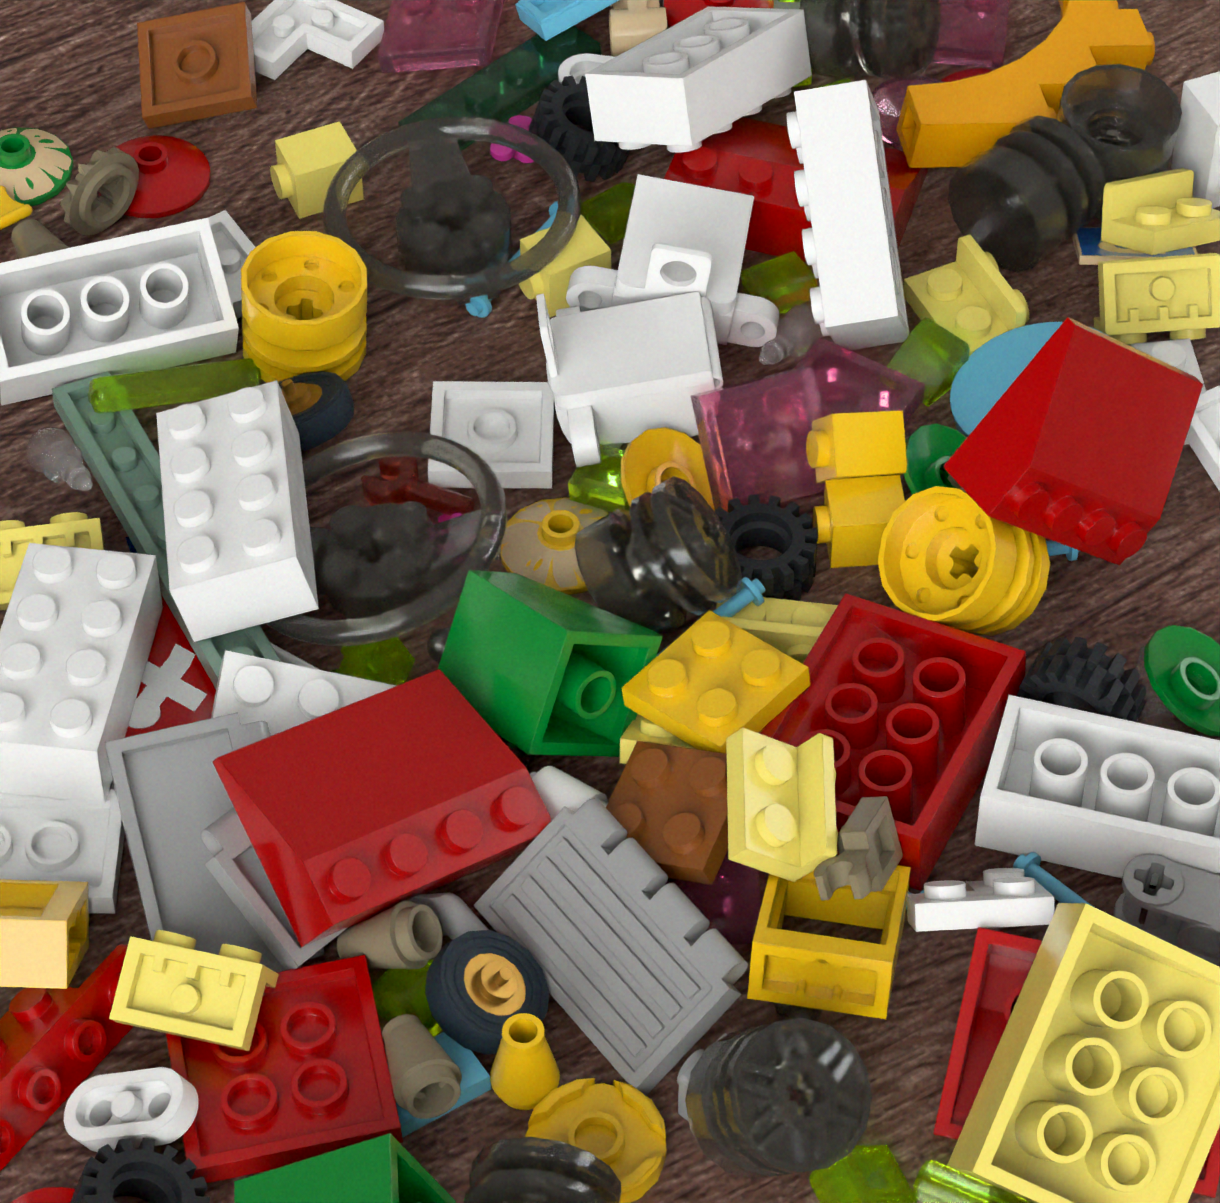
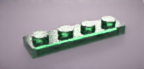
[398,26,601,166]

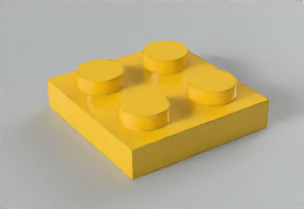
[622,610,810,754]

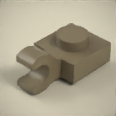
[814,796,903,900]

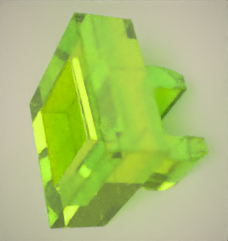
[330,617,415,686]

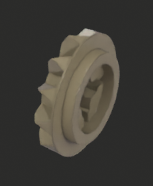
[60,147,139,235]

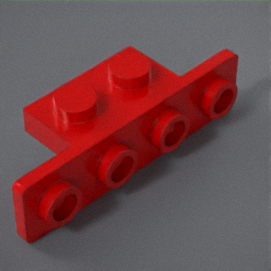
[0,944,133,1171]

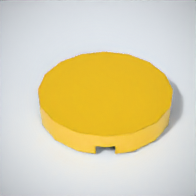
[525,1078,667,1203]

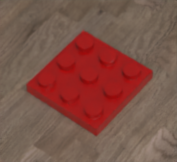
[166,955,403,1183]

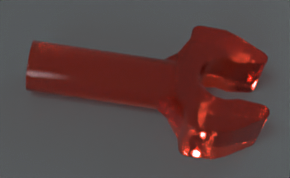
[361,453,475,521]

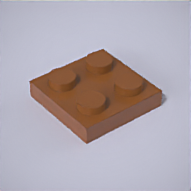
[137,2,257,129]
[606,741,728,885]

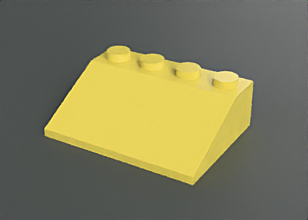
[947,903,1220,1203]

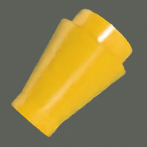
[490,1013,560,1110]

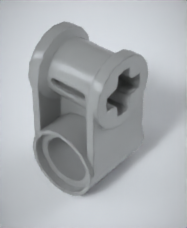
[1114,854,1220,965]

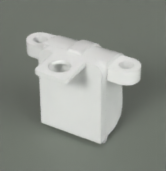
[566,174,779,347]
[536,291,723,467]

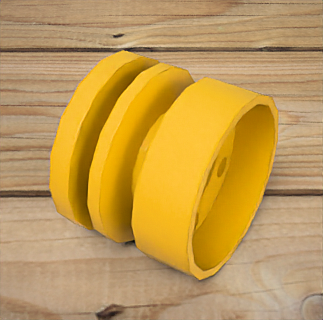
[241,231,367,383]
[878,486,1050,636]

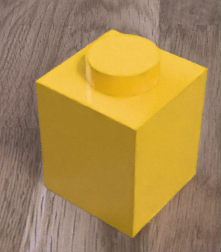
[806,410,907,483]
[813,475,905,568]

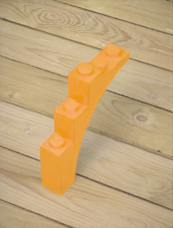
[896,0,1155,168]

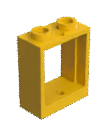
[747,865,911,1019]
[0,879,89,989]

